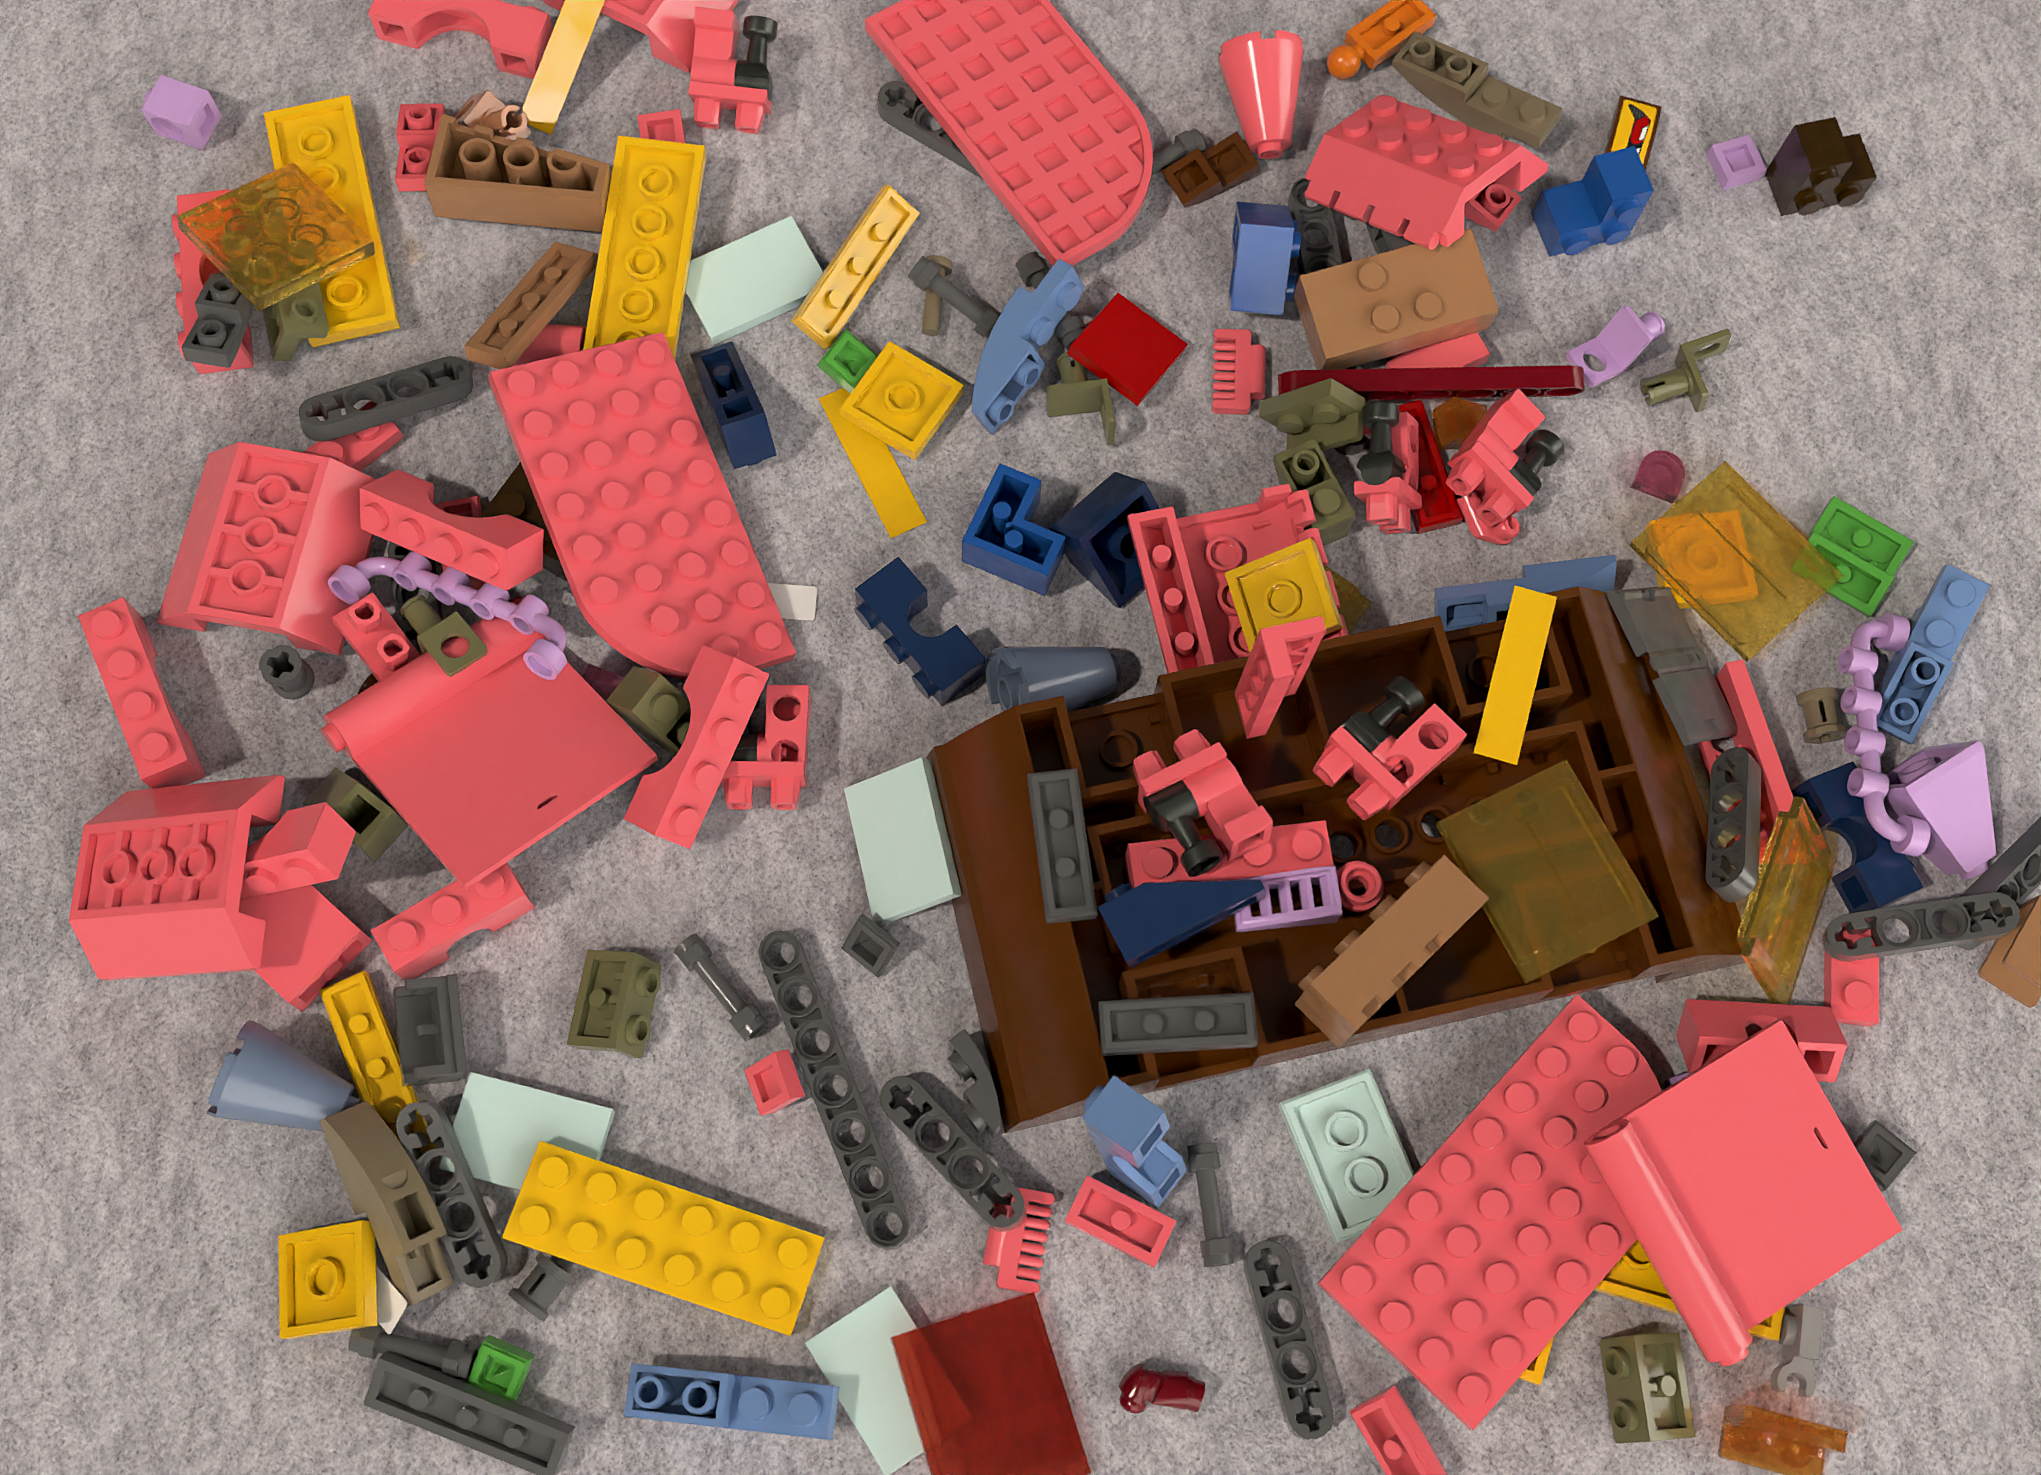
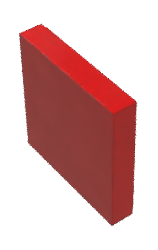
[1067,293,1188,406]

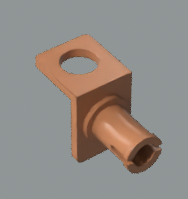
[454,90,531,141]

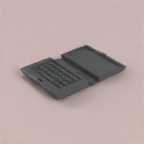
[1607,586,1737,746]

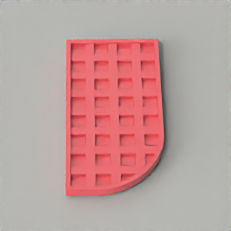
[865,0,1153,267]
[488,332,796,679]
[1317,994,1662,1430]

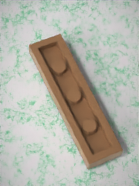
[464,242,596,369]

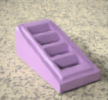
[1234,865,1342,932]

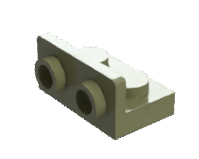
[257,255,329,361]
[1259,378,1365,451]
[566,949,661,1059]
[1600,1332,1696,1444]

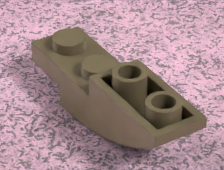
[1392,31,1562,149]
[319,1101,454,1307]

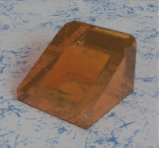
[1432,397,1487,450]

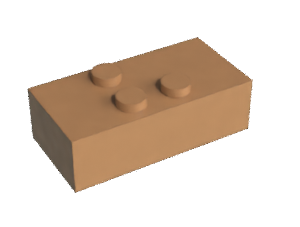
[1293,228,1499,370]

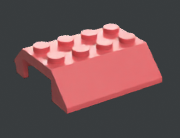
[1304,94,1548,250]
[1127,484,1349,673]

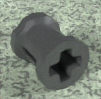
[259,645,315,700]
[508,1252,576,1321]

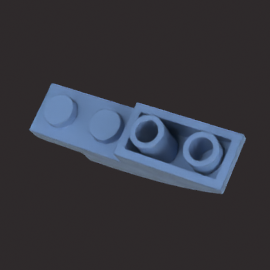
[972,259,1085,435]
[1434,555,1617,632]
[1877,564,1990,745]
[624,1363,839,1440]

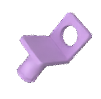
[1565,305,1665,387]

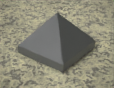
[841,914,900,978]

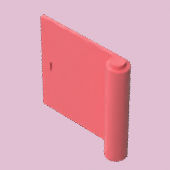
[321,596,658,890]
[1584,1020,1903,1366]

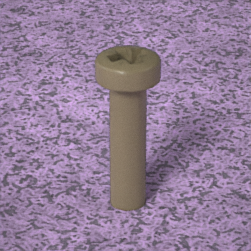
[922,255,953,336]

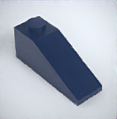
[690,341,777,469]
[1098,880,1266,969]

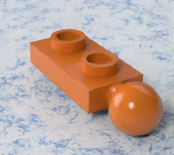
[1327,0,1437,80]

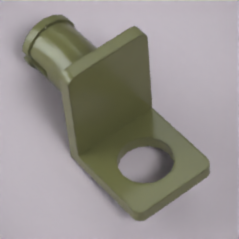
[1640,329,1731,413]
[1046,352,1115,445]
[400,595,488,677]

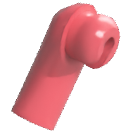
[1457,492,1520,545]

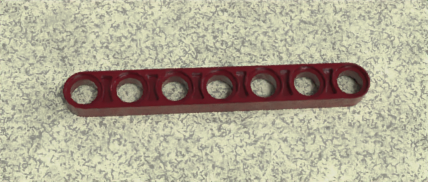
[1278,365,1585,400]

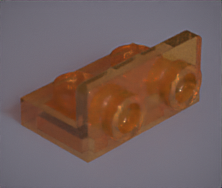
[1718,1404,1848,1475]

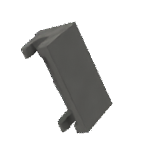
[393,974,467,1087]

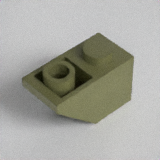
[1273,438,1356,546]
[606,666,691,757]
[303,767,408,862]

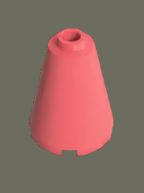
[1218,30,1304,159]

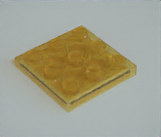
[177,162,375,311]

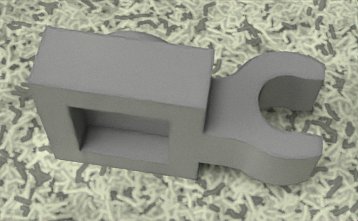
[1770,1304,1824,1397]

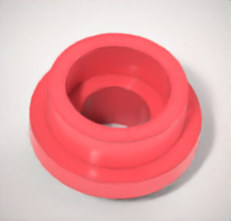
[1337,861,1384,912]

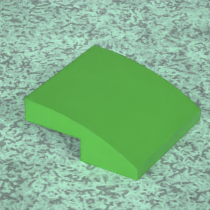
[1788,496,1914,617]

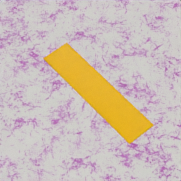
[521,0,605,135]
[818,388,927,538]
[1474,585,1557,765]

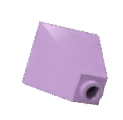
[1884,740,1997,880]

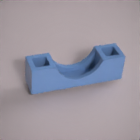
[1082,1076,1187,1209]

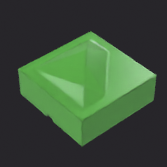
[816,329,878,394]
[467,1335,535,1402]

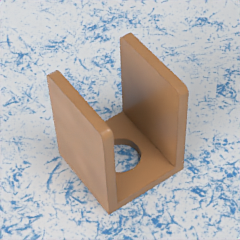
[1978,895,2041,1008]

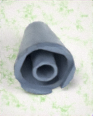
[986,646,1121,712]
[207,1020,359,1132]

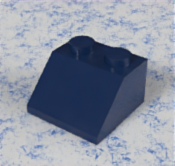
[1049,472,1160,608]

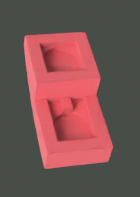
[1385,332,1490,402]

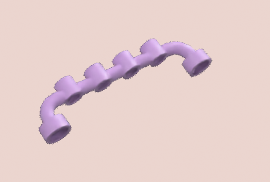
[328,551,567,680]
[1837,613,1930,857]

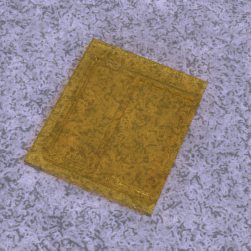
[1629,461,1843,662]
[1436,759,1659,984]
[1737,796,1836,1005]

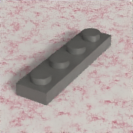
[363,1351,575,1475]

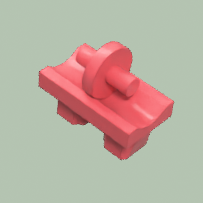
[332,592,421,682]

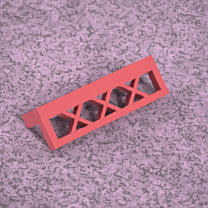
[1234,616,1326,739]
[1697,659,1805,852]

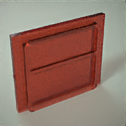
[890,1292,1091,1475]

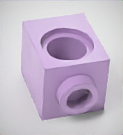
[141,75,222,150]

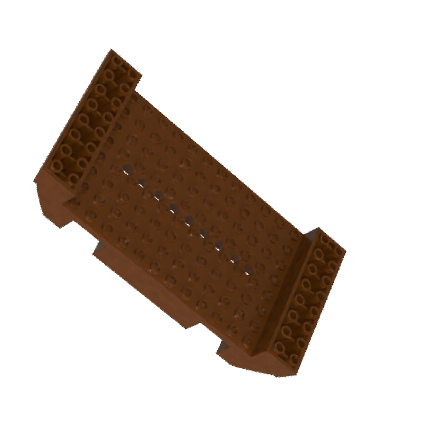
[926,586,1753,1134]

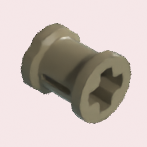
[1796,687,1847,744]

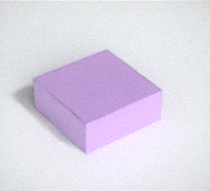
[1706,134,1767,190]

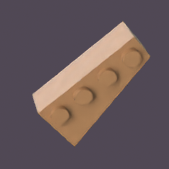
[424,114,611,232]
[1295,855,1489,1048]

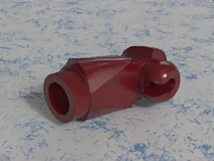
[1118,1362,1205,1414]

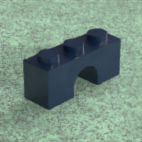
[854,556,986,706]
[1791,761,1924,913]

